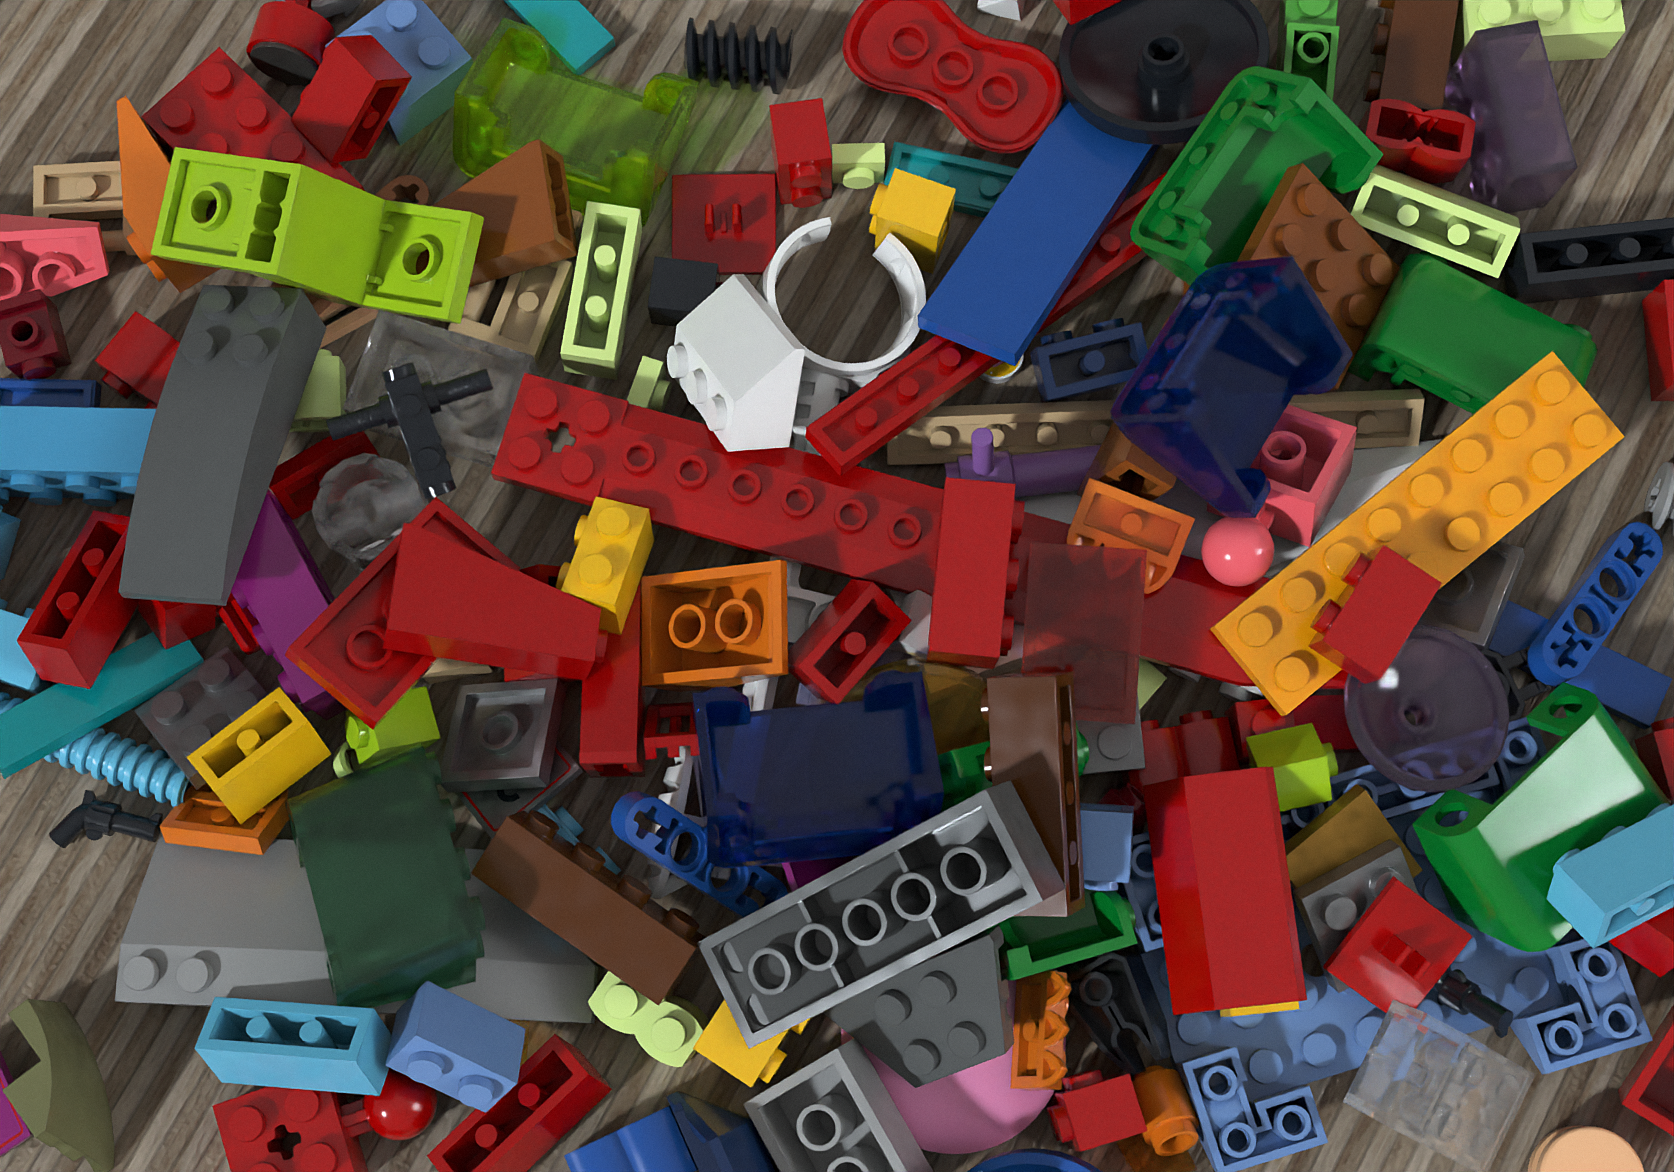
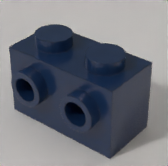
[1030,318,1148,402]

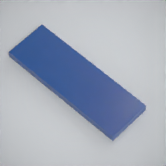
[918,99,1160,366]

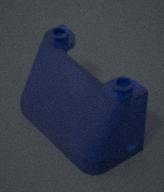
[1110,256,1353,518]
[692,670,944,868]

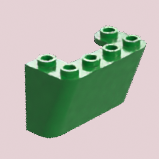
[1412,682,1672,952]

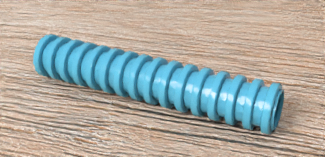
[0,692,193,808]

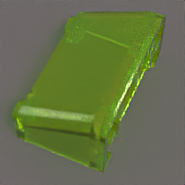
[453,17,699,227]

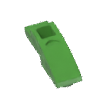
[1276,0,1340,101]

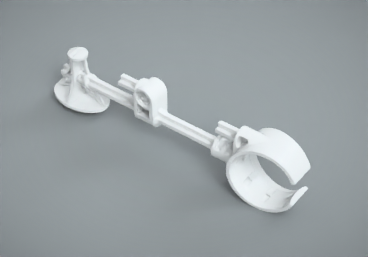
[647,217,926,899]

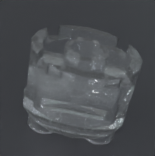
[312,454,429,572]

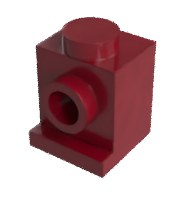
[0,289,72,380]

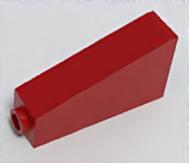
[382,523,608,680]
[579,580,645,778]

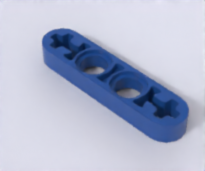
[1527,522,1663,686]
[611,791,788,919]

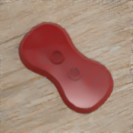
[842,0,1064,153]

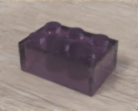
[1445,20,1578,214]

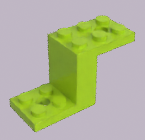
[151,147,484,324]

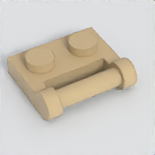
[33,161,137,256]
[447,260,574,364]

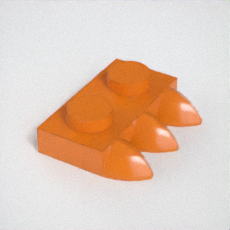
[1067,477,1195,594]
[159,783,289,855]
[1010,970,1072,1091]

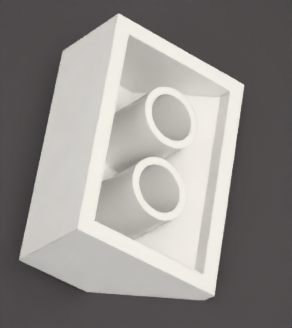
[667,274,805,452]

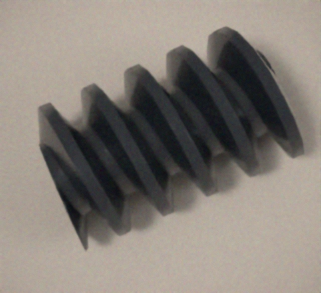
[684,18,794,95]

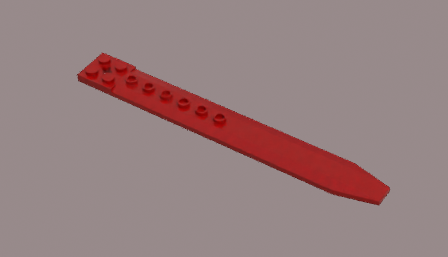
[491,373,1359,690]

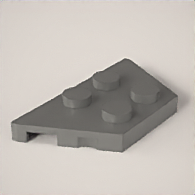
[823,925,1014,1088]

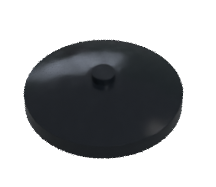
[1059,0,1270,145]

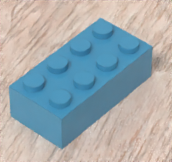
[0,406,156,507]

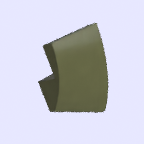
[2,999,115,1172]

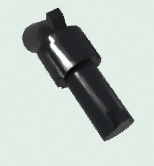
[49,790,163,848]
[1434,966,1514,1038]

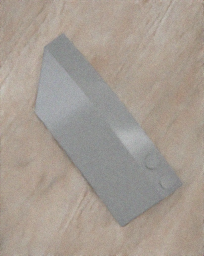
[115,836,598,1024]

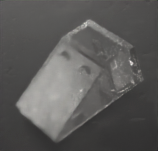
[1343,999,1535,1172]

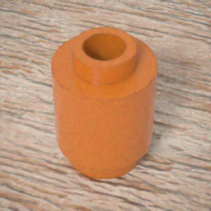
[1132,1065,1199,1156]

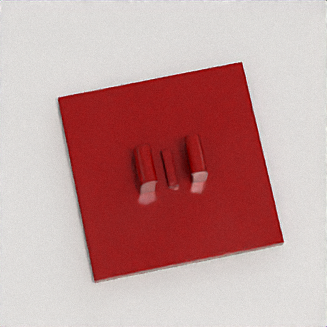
[672,174,776,275]
[1322,876,1473,1025]

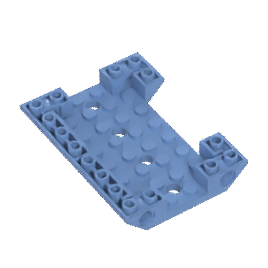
[1117,717,1653,1172]

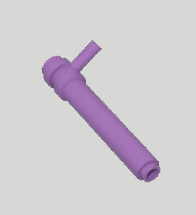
[944,428,1229,500]

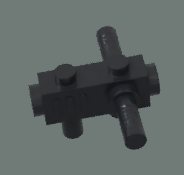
[326,362,493,499]

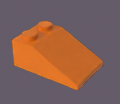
[116,96,221,293]
[641,560,788,692]

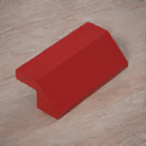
[1143,767,1307,1015]

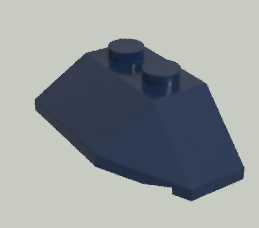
[666,1091,778,1172]

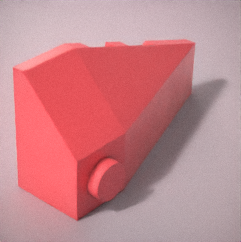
[0,214,110,301]

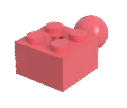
[1201,393,1357,586]

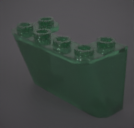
[287,743,486,1008]

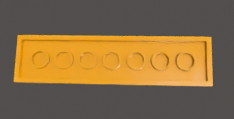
[1209,351,1625,716]

